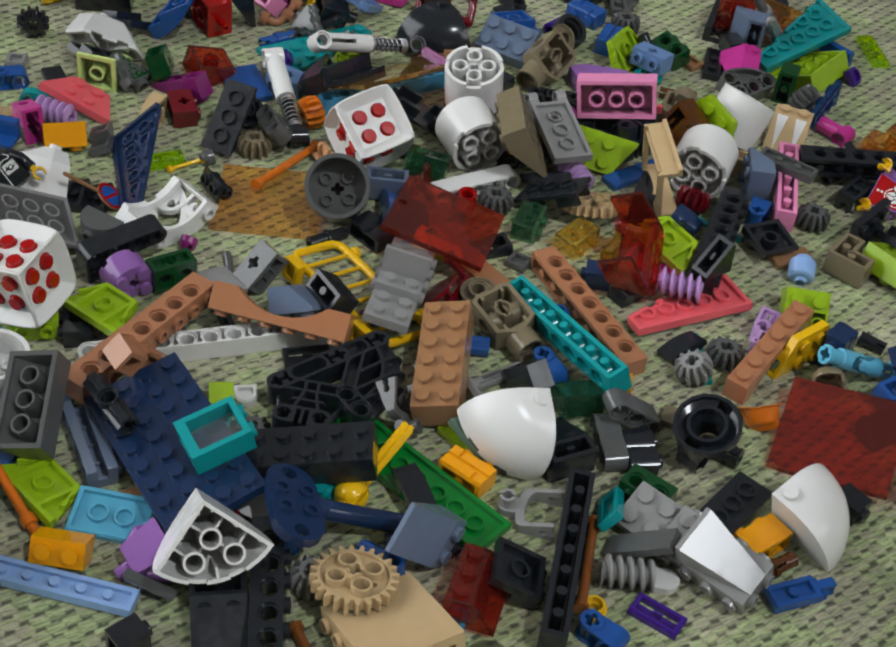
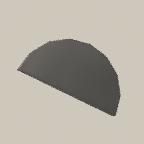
[122,568,178,602]

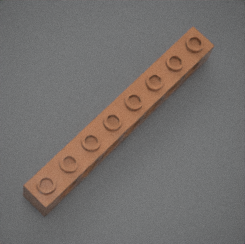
[530,246,648,376]
[66,271,214,405]

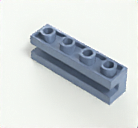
[62,400,123,488]

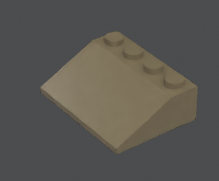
[494,85,547,178]

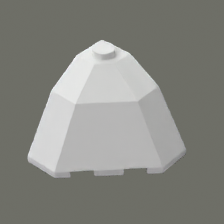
[65,12,144,61]
[16,143,70,198]

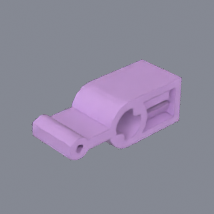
[747,306,782,354]

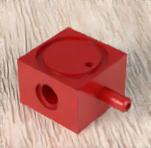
[192,0,232,38]

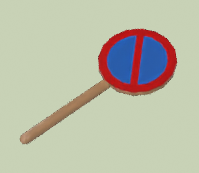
[63,172,120,210]

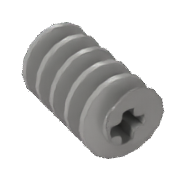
[598,553,656,593]

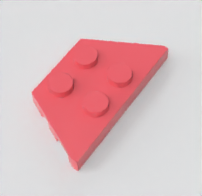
[38,76,110,124]

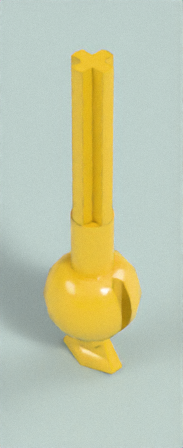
[333,421,414,506]

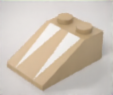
[761,103,814,151]

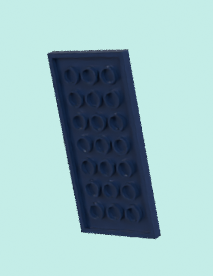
[84,352,265,534]

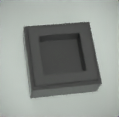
[504,251,531,274]

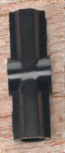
[83,371,140,436]

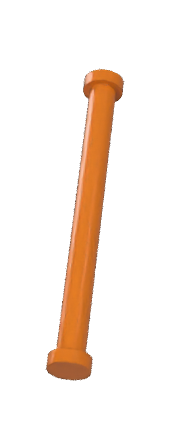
[251,140,319,191]

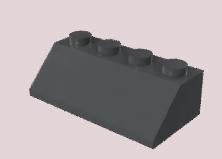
[0,350,71,459]

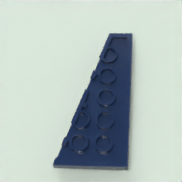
[113,102,162,208]

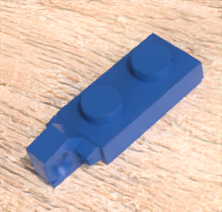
[762,575,837,614]

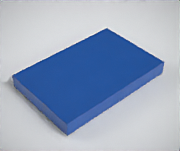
[218,64,273,102]

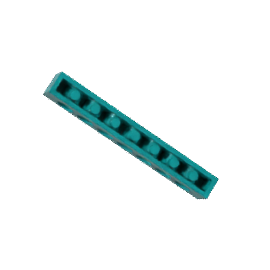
[509,275,632,392]

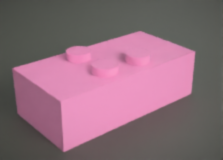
[577,73,658,119]

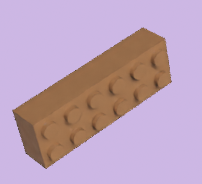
[409,300,474,426]

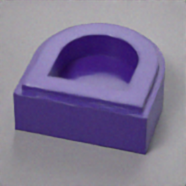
[843,67,861,88]

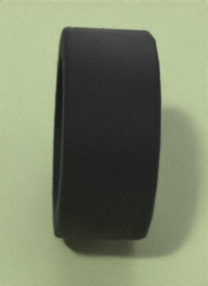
[552,14,586,49]

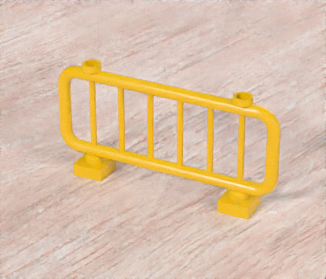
[282,240,424,348]

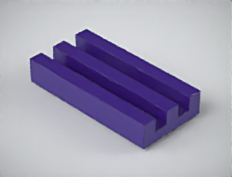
[627,592,688,641]

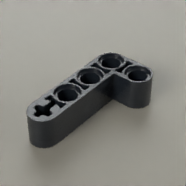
[76,214,167,284]

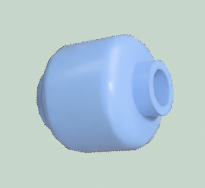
[787,253,817,286]

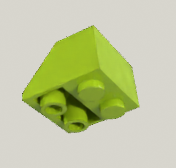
[779,286,831,326]

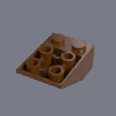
[657,98,710,148]

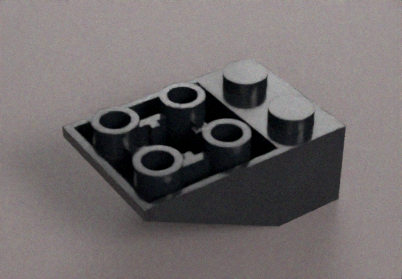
[544,417,599,483]
[189,570,248,647]

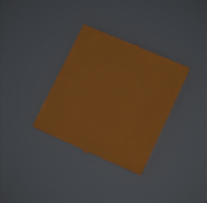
[329,64,445,90]
[209,164,319,240]

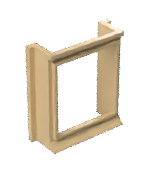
[641,118,683,218]

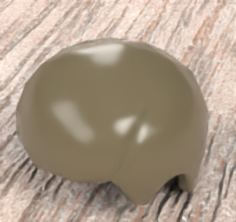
[810,366,846,401]

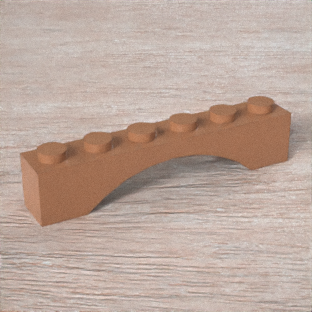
[207,280,355,346]
[722,300,814,406]

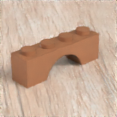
[102,332,187,377]

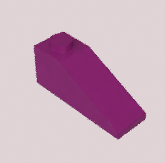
[150,71,213,103]

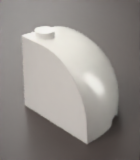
[457,387,556,480]
[771,463,850,572]
[152,488,274,585]

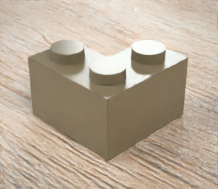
[821,232,875,289]

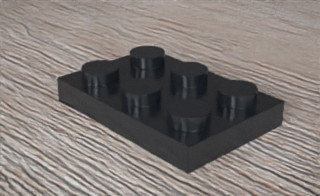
[850,198,892,244]

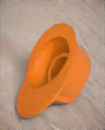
[737,403,784,431]

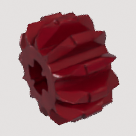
[675,185,711,213]

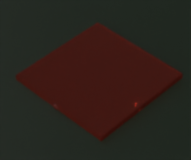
[380,175,505,272]
[766,377,896,501]

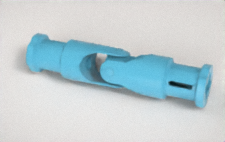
[817,344,896,380]

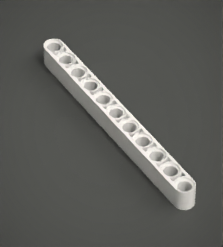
[78,322,327,362]

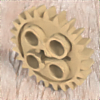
[563,191,630,219]
[308,544,400,616]

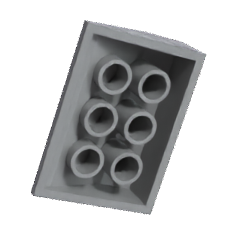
[0,183,80,249]

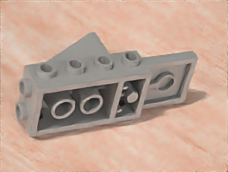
[362,237,438,334]
[615,481,775,615]

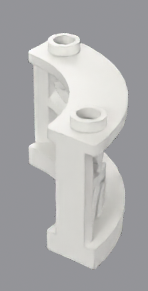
[115,175,219,249]

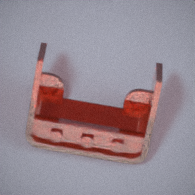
[597,191,664,297]

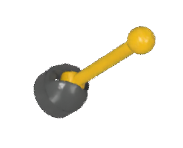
[166,148,216,173]

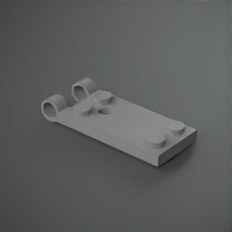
[524,90,593,164]

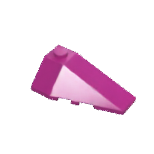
[719,43,762,71]

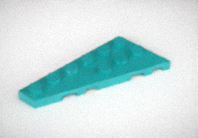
[759,0,852,73]
[256,24,372,72]

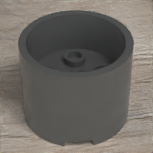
[304,153,370,224]

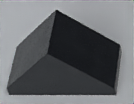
[691,233,736,280]

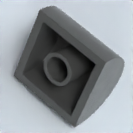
[80,205,124,240]

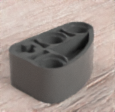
[716,68,776,100]

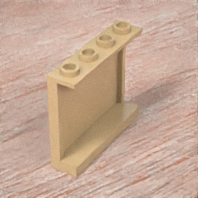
[319,573,466,647]

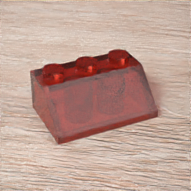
[443,542,508,637]

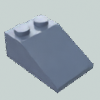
[385,502,467,568]

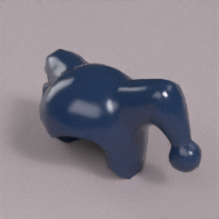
[671,203,703,237]

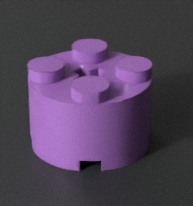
[99,249,153,298]

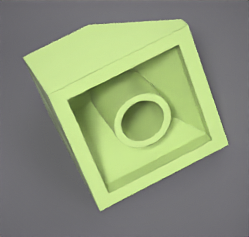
[76,51,118,93]

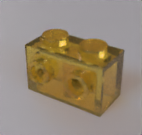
[553,216,601,261]

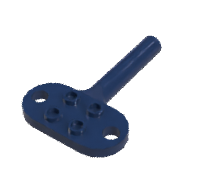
[263,463,404,548]

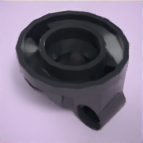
[672,393,743,474]

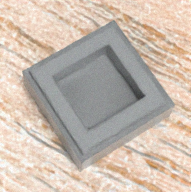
[4,52,28,67]

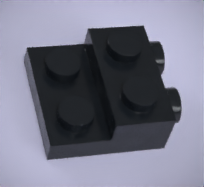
[489,536,547,611]

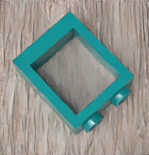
[173,396,258,475]

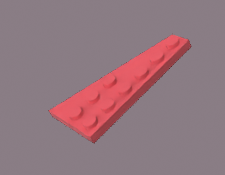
[627,274,753,336]

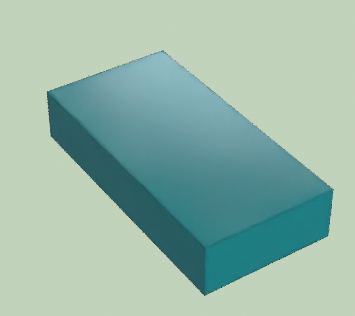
[597,485,624,532]

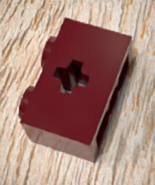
[167,89,201,128]

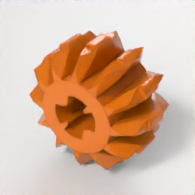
[297,95,326,129]

